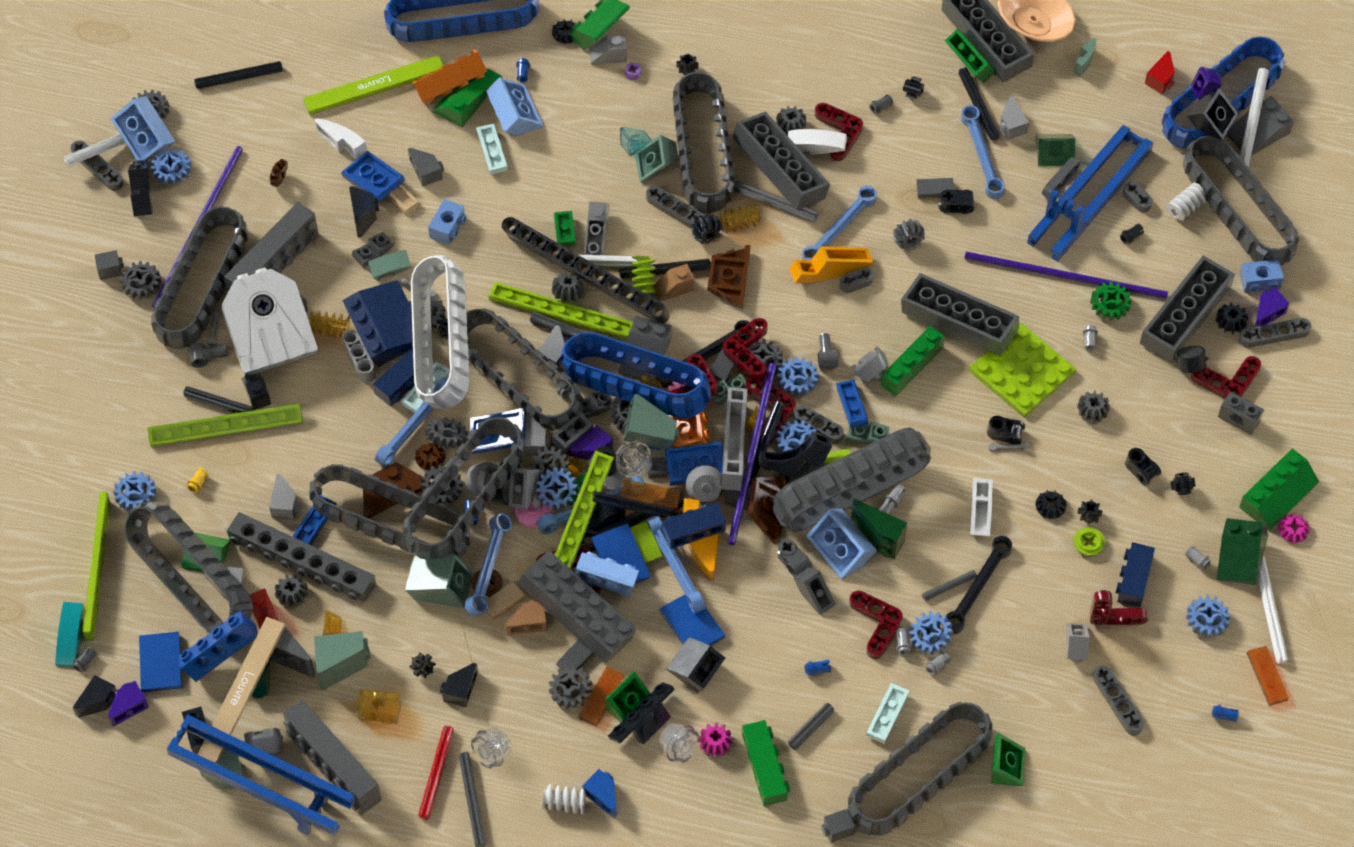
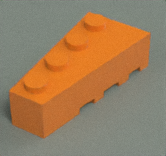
[412,49,487,104]

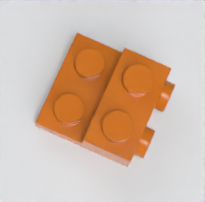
[668,411,711,449]

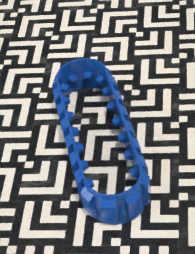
[384,0,539,42]
[1162,36,1285,149]
[560,332,711,418]

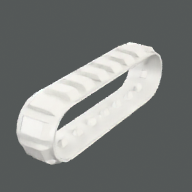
[411,255,469,409]

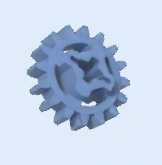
[151,148,192,185]
[777,357,819,396]
[776,420,816,451]
[536,467,579,510]
[113,471,157,512]
[1186,595,1230,638]
[909,611,954,655]

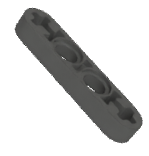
[71,141,123,191]
[646,186,705,228]
[1239,318,1311,347]
[1093,666,1144,735]

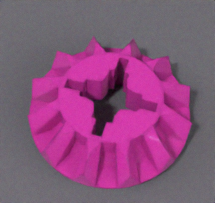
[1278,513,1310,543]

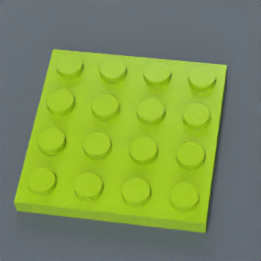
[969,323,1076,418]

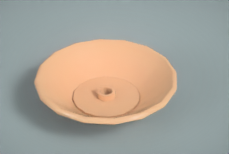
[997,0,1076,42]

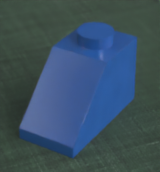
[582,769,617,818]

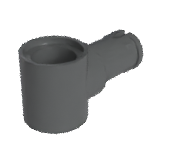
[818,333,839,369]
[188,343,227,368]

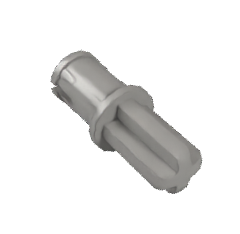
[879,484,906,514]

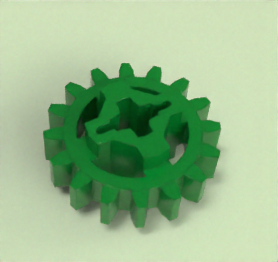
[1090,282,1132,321]

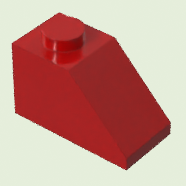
[1145,51,1175,94]

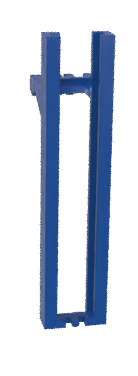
[1027,125,1153,262]
[166,715,355,835]

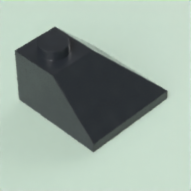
[1187,88,1238,140]
[349,186,379,238]

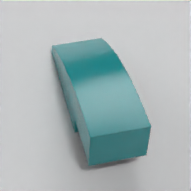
[55,602,85,667]

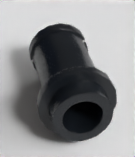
[1120,223,1144,244]

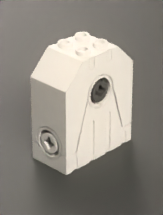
[222,268,318,377]

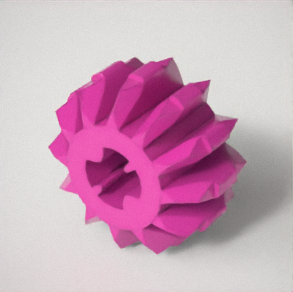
[698,722,733,758]

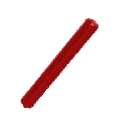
[418,725,454,820]

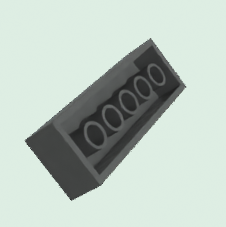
[941,0,1034,82]
[733,111,830,210]
[224,202,319,292]
[1140,255,1235,363]
[901,273,1019,356]
[519,550,637,663]
[283,699,382,815]

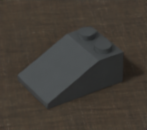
[1226,96,1294,156]
[618,316,672,383]
[255,627,315,678]

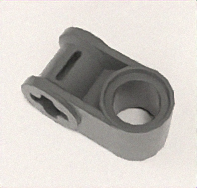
[778,539,812,577]

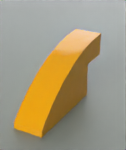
[789,246,874,283]
[683,498,720,580]

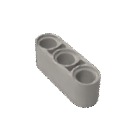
[342,329,375,383]

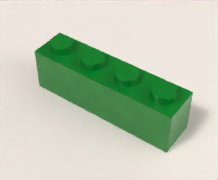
[881,326,945,397]
[742,720,790,806]

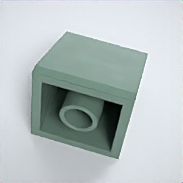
[623,394,679,449]
[405,554,473,608]
[314,631,371,690]

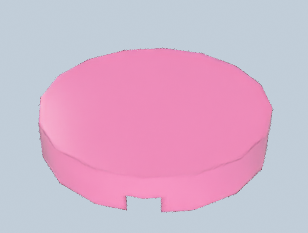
[514,492,553,527]

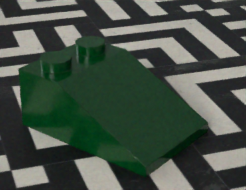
[851,499,907,560]
[1217,518,1268,585]

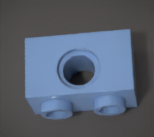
[428,199,466,244]
[1239,260,1284,292]

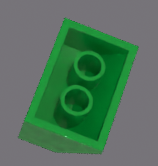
[569,0,631,50]

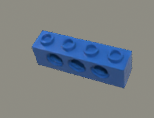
[178,610,258,682]

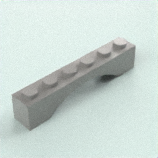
[721,387,747,491]

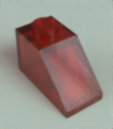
[249,588,278,630]

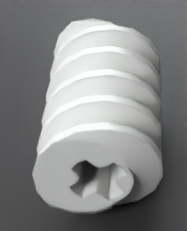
[1166,183,1206,221]
[542,784,586,815]

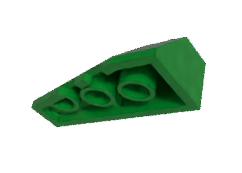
[432,68,502,128]

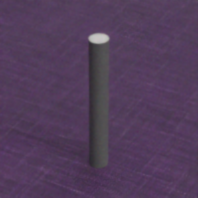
[921,570,977,601]

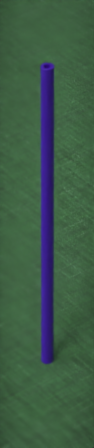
[152,146,243,308]
[964,251,1168,299]
[728,363,777,545]

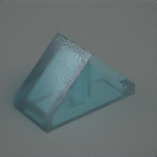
[620,127,652,156]

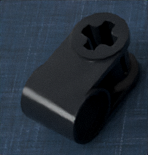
[938,189,974,214]
[987,415,1025,445]
[1125,448,1161,486]

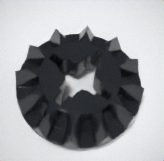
[552,19,576,44]
[1035,490,1067,519]

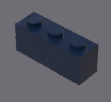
[373,347,415,407]
[662,503,726,550]
[1115,542,1155,607]

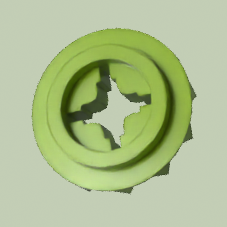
[1073,527,1105,557]

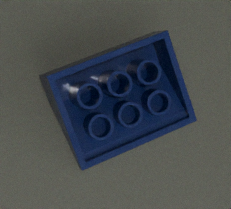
[342,280,413,367]

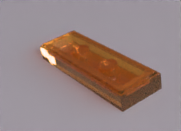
[620,479,681,509]
[1247,646,1289,706]
[579,667,624,727]

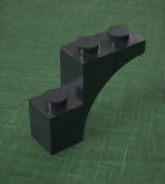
[128,160,153,217]
[758,431,832,478]

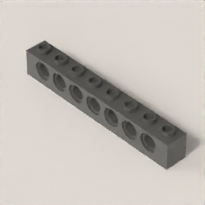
[227,512,376,603]

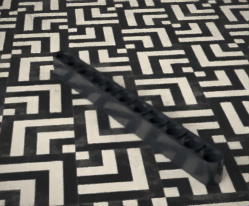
[501,217,670,323]

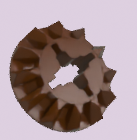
[270,159,288,187]
[415,442,446,470]
[471,569,503,597]

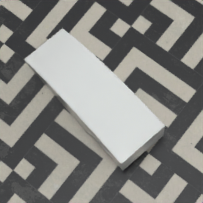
[314,118,367,159]
[788,129,847,155]
[970,478,993,536]

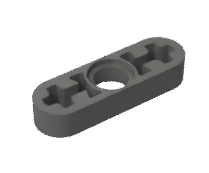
[1042,157,1080,198]
[794,405,844,444]

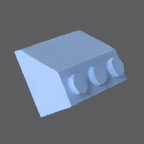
[486,77,544,135]
[110,96,175,162]
[806,508,877,579]
[575,552,639,597]

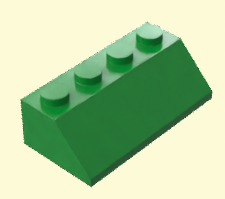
[1239,448,1319,531]

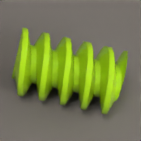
[632,256,655,294]

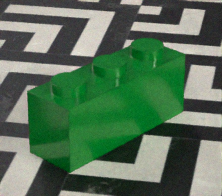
[945,28,996,83]

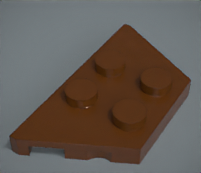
[707,245,751,309]
[363,462,431,519]
[748,476,788,545]

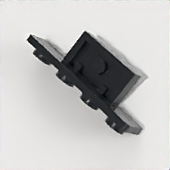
[608,682,675,744]

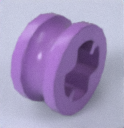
[625,63,641,80]

